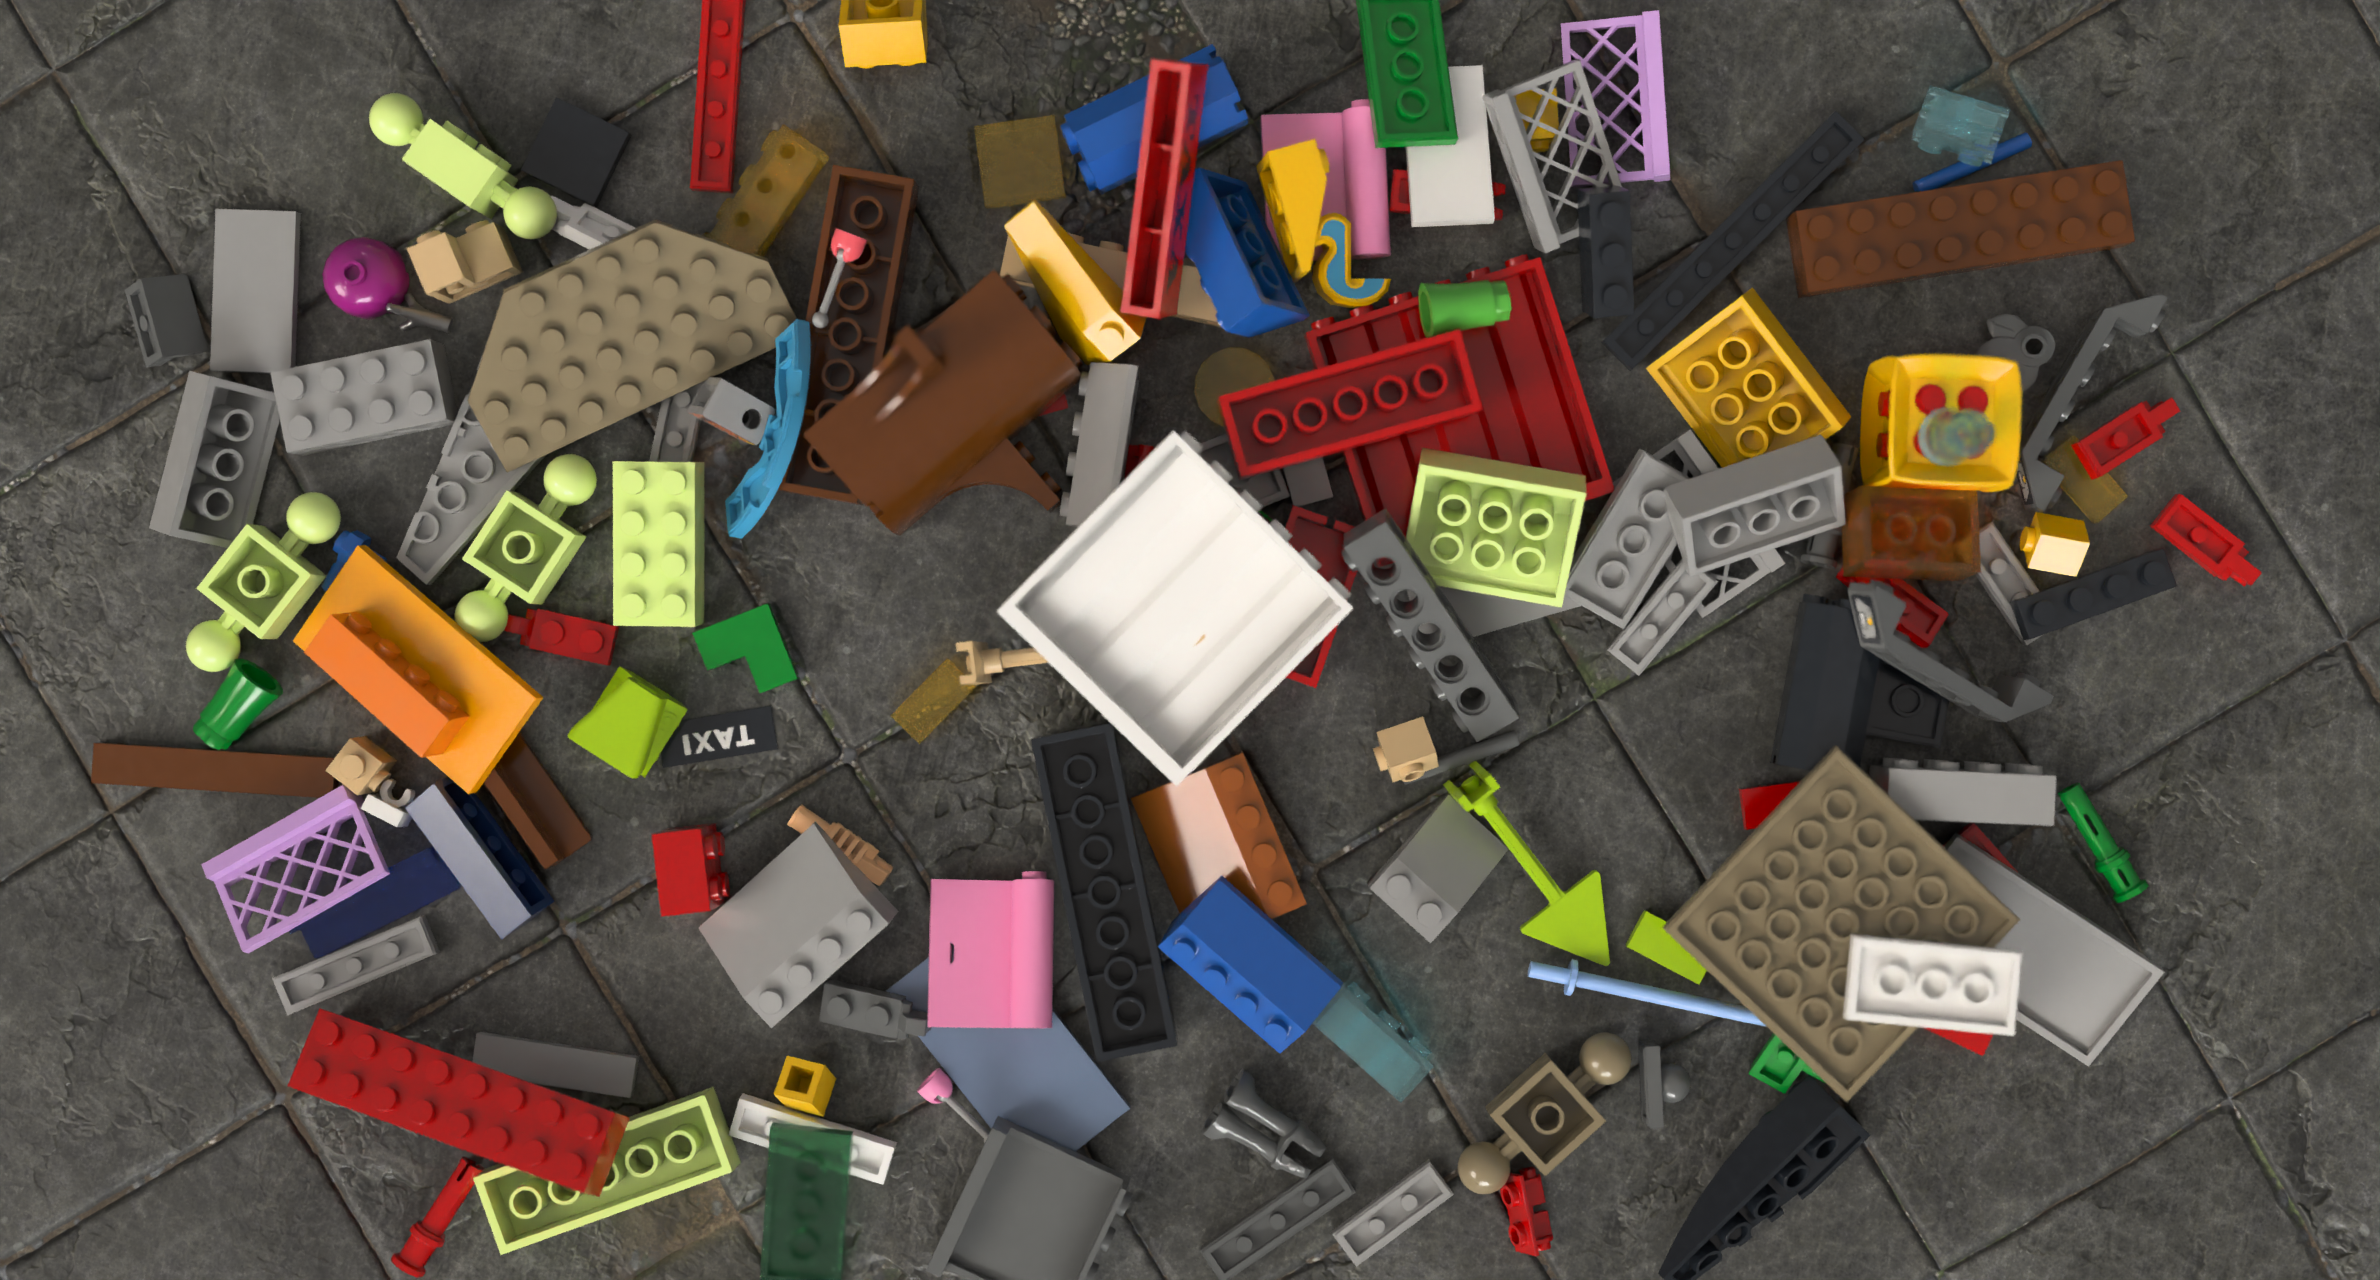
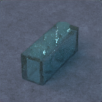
[1312,979,1434,1103]

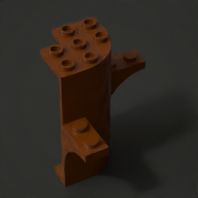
[803,270,1083,536]

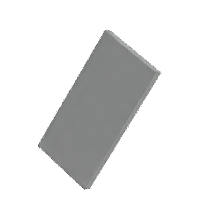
[1944,832,2164,1067]

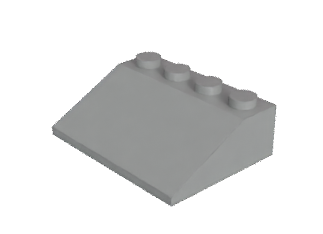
[698,822,898,1028]

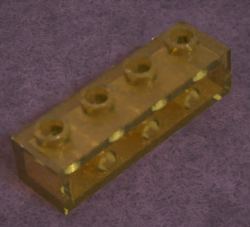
[702,124,830,257]

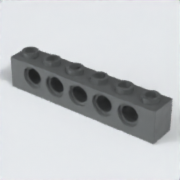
[1341,508,1519,742]

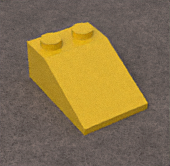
[1256,139,1330,283]

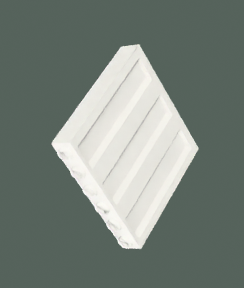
[997,430,1353,786]

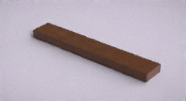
[91,742,338,798]

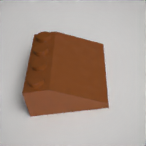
[1131,751,1307,919]

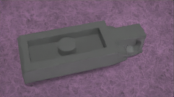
[819,979,932,1039]

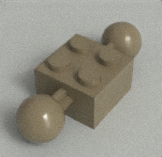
[1458,1032,1632,1194]

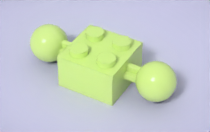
[369,93,557,239]
[454,454,597,642]
[186,492,341,672]

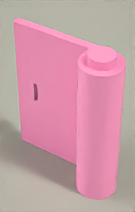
[1260,99,1391,261]
[927,871,1054,1028]

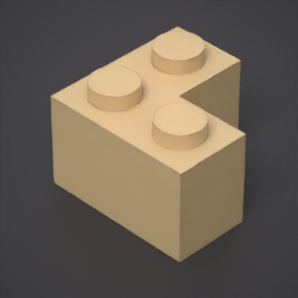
[407,220,523,304]

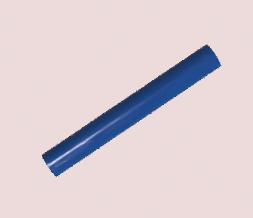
[1913,132,2032,192]

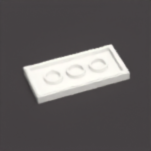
[1406,65,1495,227]
[1843,934,2023,1036]

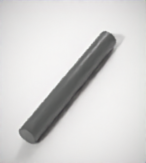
[1403,730,1519,786]

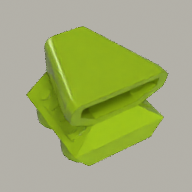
[567,666,688,779]

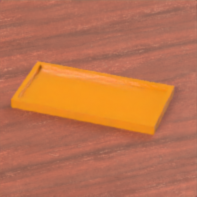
[293,545,544,794]

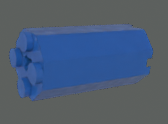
[1060,44,1248,195]

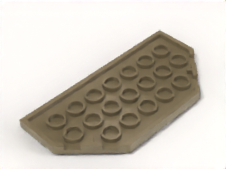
[468,219,797,473]

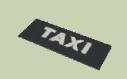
[661,706,778,768]

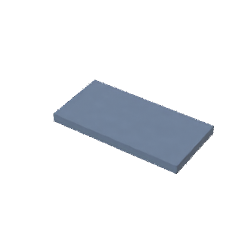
[886,944,1130,1152]

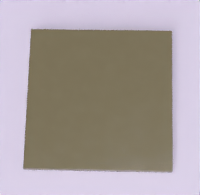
[1662,746,2020,1102]

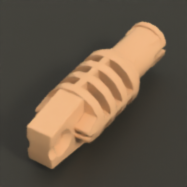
[787,804,893,886]

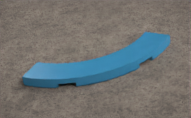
[725,319,811,539]

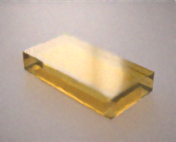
[2041,435,2128,524]
[891,658,977,744]

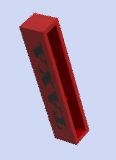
[1121,59,1208,319]

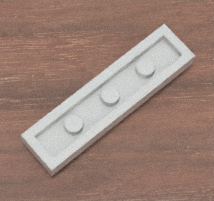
[729,1093,897,1185]

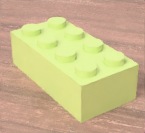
[613,461,704,627]

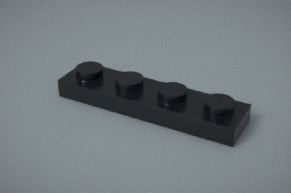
[2010,548,2177,640]

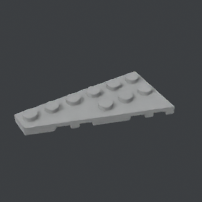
[396,360,547,585]

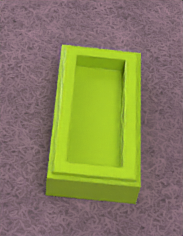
[1625,910,1707,985]

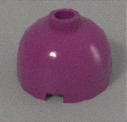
[322,237,410,320]

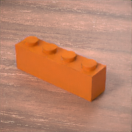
[304,612,470,758]

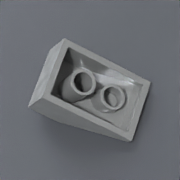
[1367,794,1509,943]

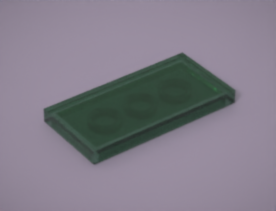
[760,1122,853,1280]

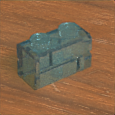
[1912,86,2010,166]

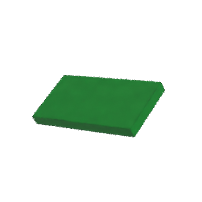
[1356,0,1458,148]

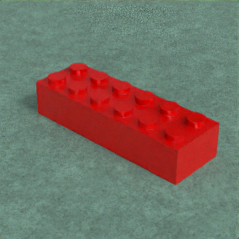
[1217,329,1483,480]

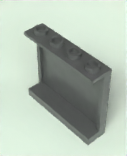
[926,1116,1133,1280]

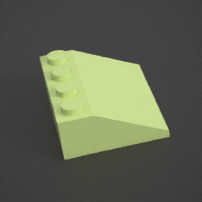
[1406,448,1586,607]

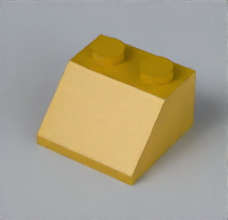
[839,0,928,69]

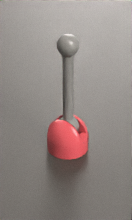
[812,228,867,328]

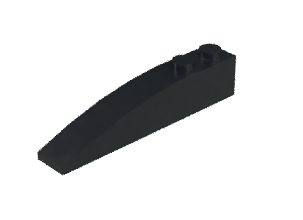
[1658,1075,1871,1280]

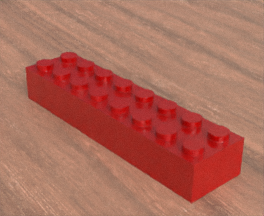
[288,1008,630,1197]

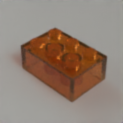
[1842,486,1981,581]

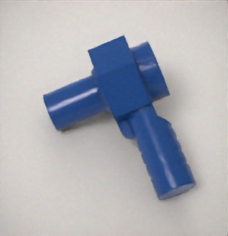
[321,530,387,591]

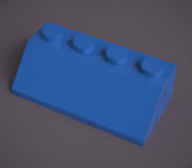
[1185,167,1310,338]
[1158,875,1343,1054]

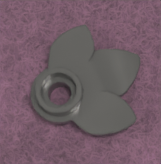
[1975,314,2055,392]

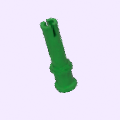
[2057,782,2149,903]

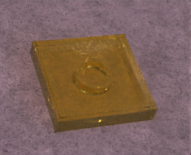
[974,115,1066,209]

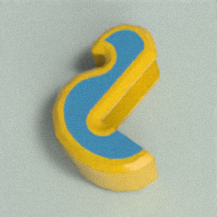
[1312,213,1391,308]

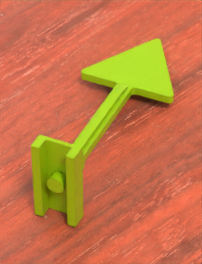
[1443,761,1610,966]

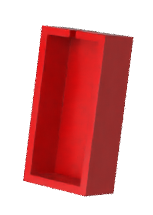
[1285,505,1358,688]

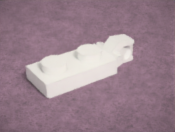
[551,196,635,250]

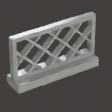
[1482,59,1622,253]
[1613,428,1785,618]

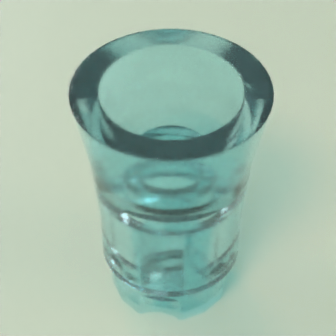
[1918,407,1995,466]

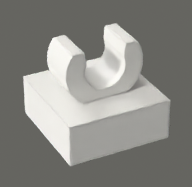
[361,779,415,827]

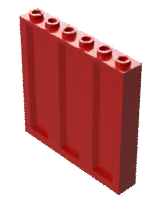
[1304,254,1615,568]

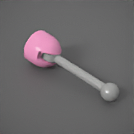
[917,1067,990,1143]

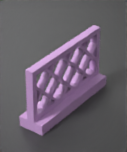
[1561,10,1671,187]
[201,785,390,954]

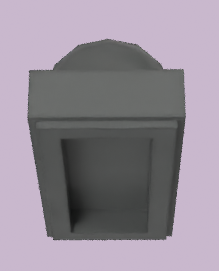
[1638,1040,1691,1129]

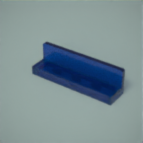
[289,847,460,959]

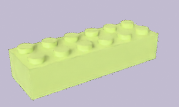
[473,1087,741,1255]

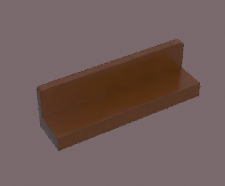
[484,732,593,869]

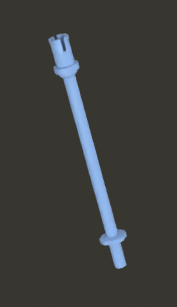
[1528,959,1766,1027]

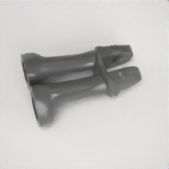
[1201,1069,1326,1179]

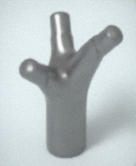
[386,293,453,333]

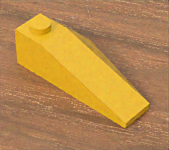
[1004,199,1147,365]

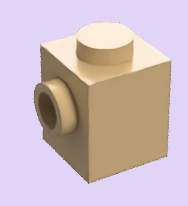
[1373,717,1439,782]
[325,736,397,796]

